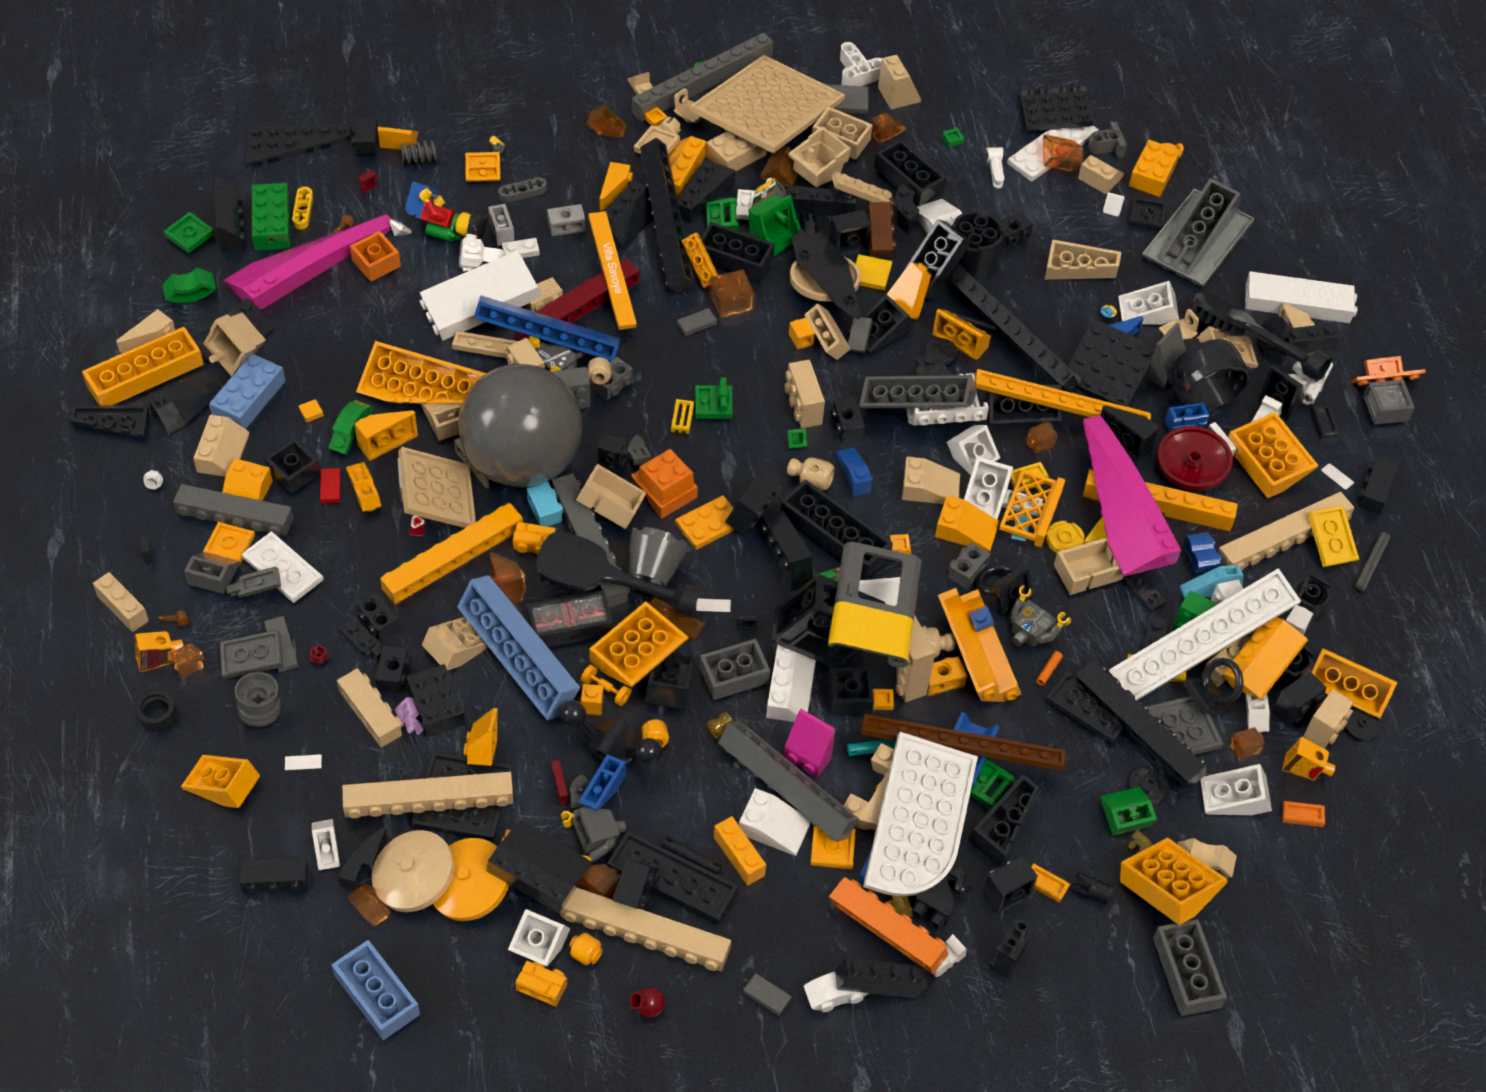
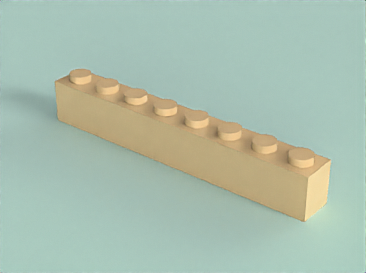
[1217,492,1354,571]
[343,772,513,818]
[561,888,731,972]

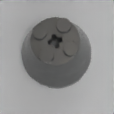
[629,527,688,587]

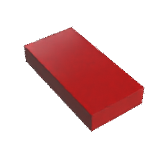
[320,468,341,504]

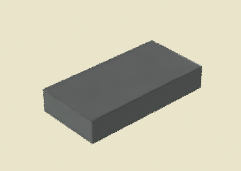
[677,308,717,336]
[848,317,873,354]
[743,973,792,1016]

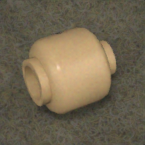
[587,357,611,385]

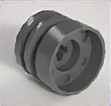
[235,672,281,727]

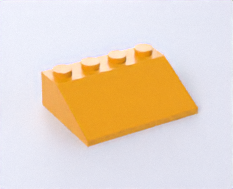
[1228,412,1318,498]
[589,602,688,687]
[1120,838,1227,925]

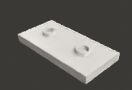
[241,531,323,603]

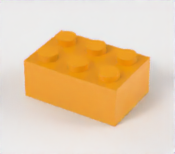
[1129,140,1180,197]

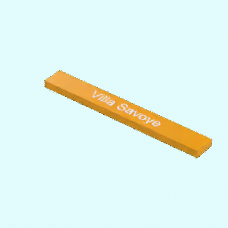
[588,211,637,330]

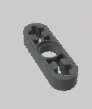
[498,178,547,202]

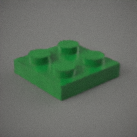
[163,212,215,253]

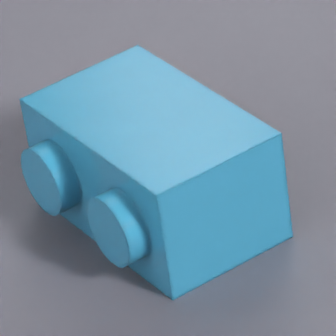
[527,482,564,527]

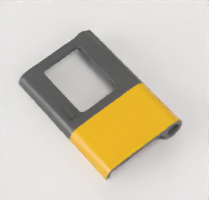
[828,542,922,668]

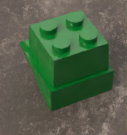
[748,194,801,256]

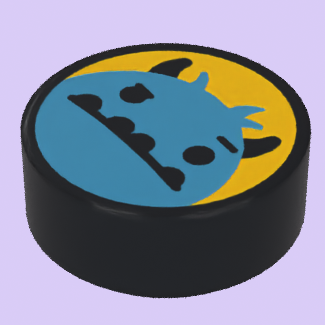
[1099,305,1117,322]

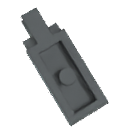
[226,566,281,597]

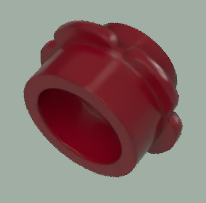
[309,645,329,664]

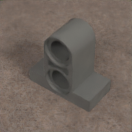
[1088,122,1127,158]

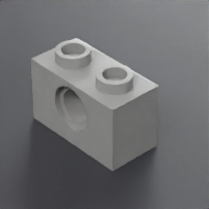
[488,204,514,246]
[547,204,586,236]

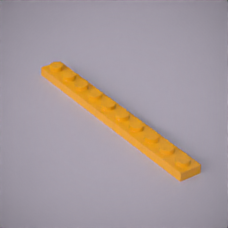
[974,369,1151,420]

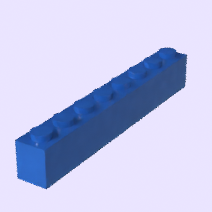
[474,295,620,361]

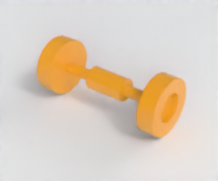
[580,665,631,706]

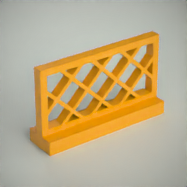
[999,470,1065,547]

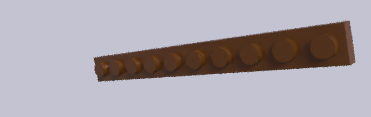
[861,714,1066,771]

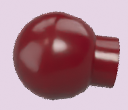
[630,987,665,1018]

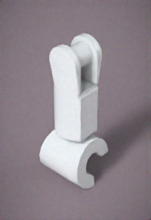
[986,147,1004,188]

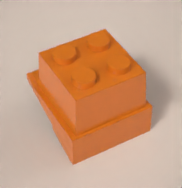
[631,449,698,519]

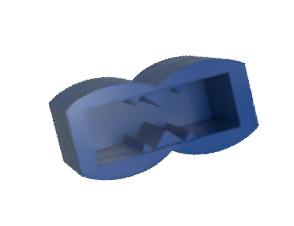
[1183,532,1221,574]

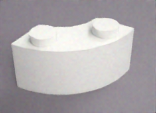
[804,972,869,1012]

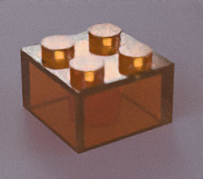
[709,270,755,317]

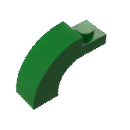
[328,400,374,455]

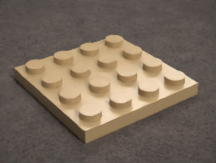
[398,447,476,528]

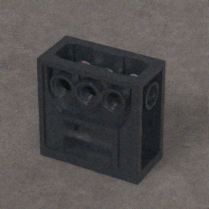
[772,574,885,668]

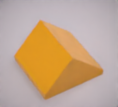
[378,127,418,150]

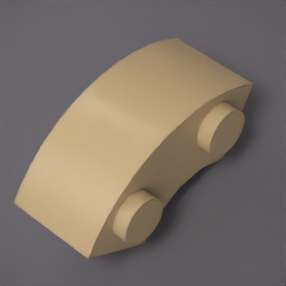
[1178,838,1236,878]

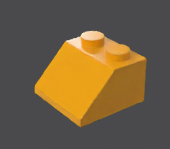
[222,458,273,501]
[464,708,498,766]

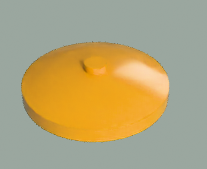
[433,838,509,921]

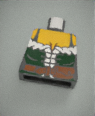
[751,178,787,208]

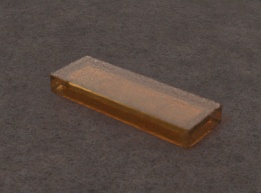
[650,597,704,641]

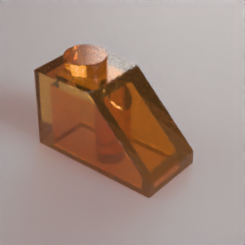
[586,104,627,137]
[871,112,906,143]
[579,864,620,898]

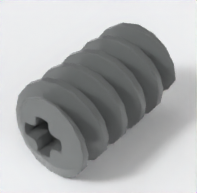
[401,140,437,164]

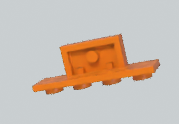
[1350,356,1426,386]

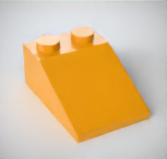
[354,411,418,461]
[935,495,999,552]
[181,755,260,808]

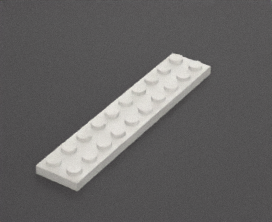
[1109,568,1301,701]

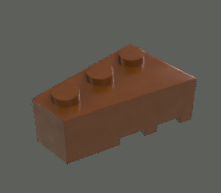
[866,202,896,257]

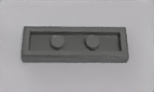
[264,616,298,673]

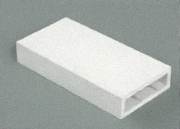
[419,250,541,341]

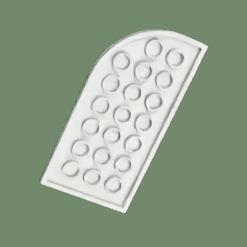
[863,732,978,896]

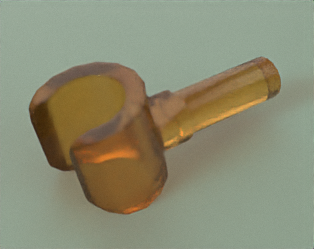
[333,214,354,233]
[159,610,188,626]

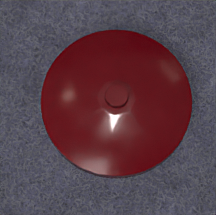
[1157,426,1233,491]

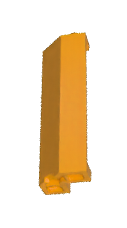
[938,588,1021,702]

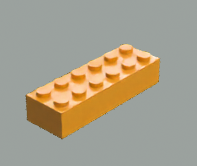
[82,327,204,406]

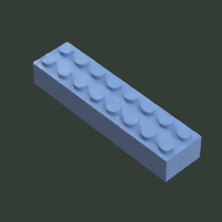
[457,575,580,720]

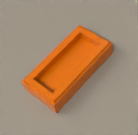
[1282,801,1325,827]

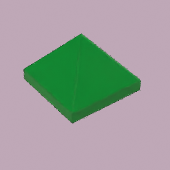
[787,428,807,449]

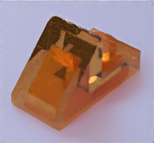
[347,884,391,927]

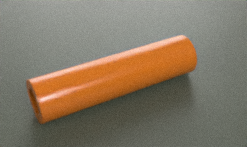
[1036,651,1063,686]

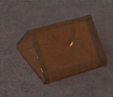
[760,146,799,187]

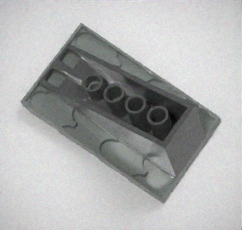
[1142,178,1254,287]

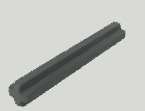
[1355,532,1390,591]

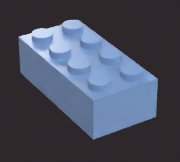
[209,354,285,429]
[331,940,420,1040]

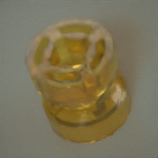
[707,711,734,739]

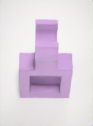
[395,697,424,735]

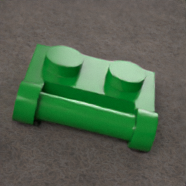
[706,198,739,230]
[970,759,1015,810]

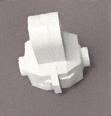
[459,234,505,272]

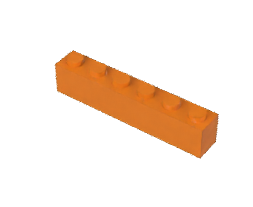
[829,877,949,974]

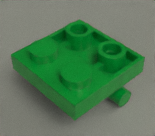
[695,377,733,419]

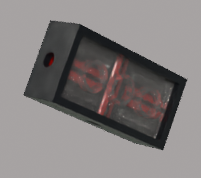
[527,590,613,647]

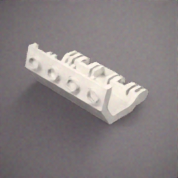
[906,373,989,425]

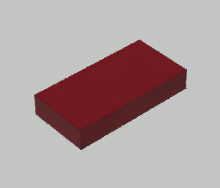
[551,760,568,807]

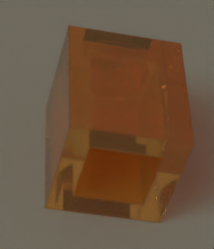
[1027,422,1058,453]
[170,643,204,678]
[1230,727,1265,760]

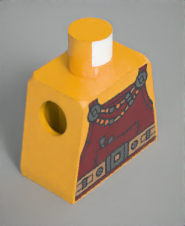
[135,631,184,672]

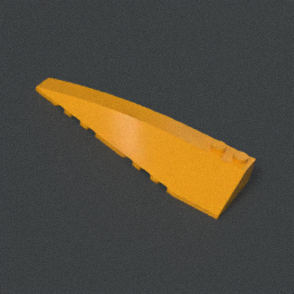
[356,341,487,404]

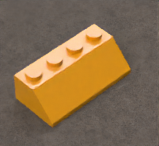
[669,136,707,199]
[1223,617,1308,700]
[1312,648,1397,718]

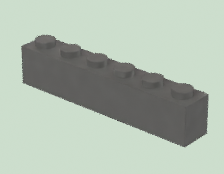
[173,484,294,536]

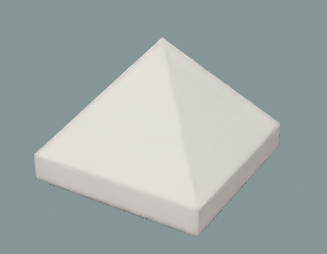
[389,219,412,236]

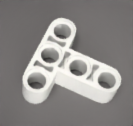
[840,42,882,86]

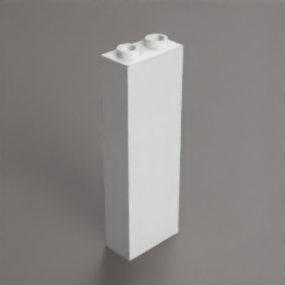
[1245,272,1357,323]

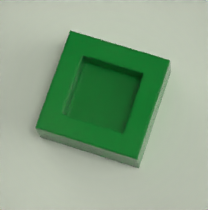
[942,128,965,148]

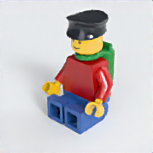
[405,182,488,242]

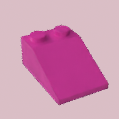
[784,709,835,777]

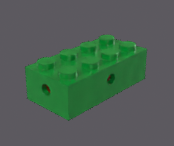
[252,183,290,251]

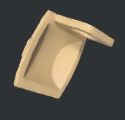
[673,88,704,124]
[1159,309,1199,339]

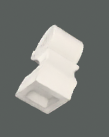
[933,935,966,977]

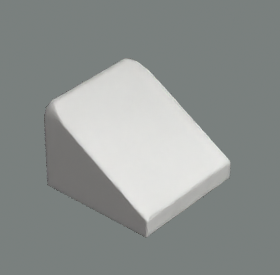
[1103,192,1124,217]

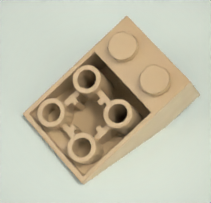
[420,403,462,441]
[422,617,488,670]

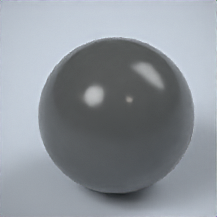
[458,364,583,488]

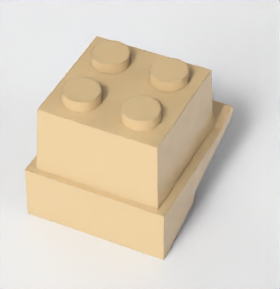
[788,126,851,187]
[203,313,266,377]

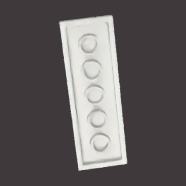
[1007,126,1099,182]

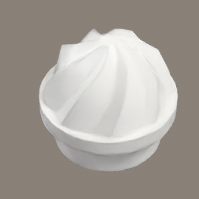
[143,470,163,489]

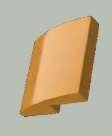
[465,152,500,182]

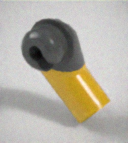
[489,136,505,154]

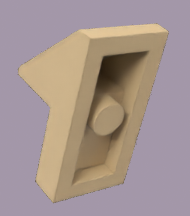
[628,72,653,95]

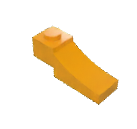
[346,462,381,512]

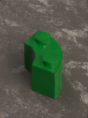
[162,268,216,303]

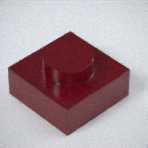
[358,170,378,193]

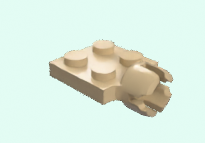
[634,117,681,155]

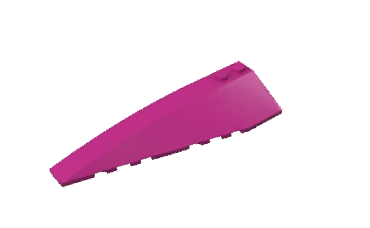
[223,214,392,310]
[1083,415,1181,576]

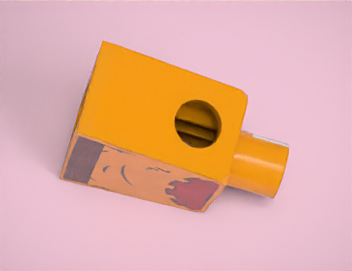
[1282,737,1336,780]

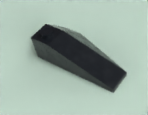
[198,298,274,363]

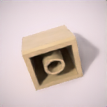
[878,55,921,109]

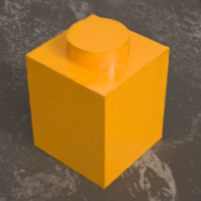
[789,318,815,349]
[581,684,603,715]

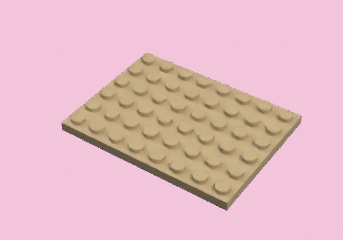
[690,55,845,153]

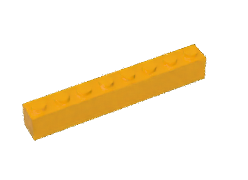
[1083,469,1238,531]
[380,503,523,604]

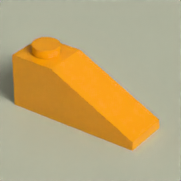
[599,162,633,211]

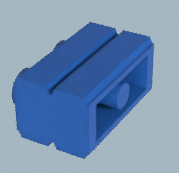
[1165,402,1209,432]

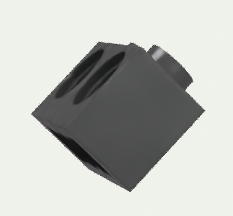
[592,357,633,400]
[948,542,991,589]

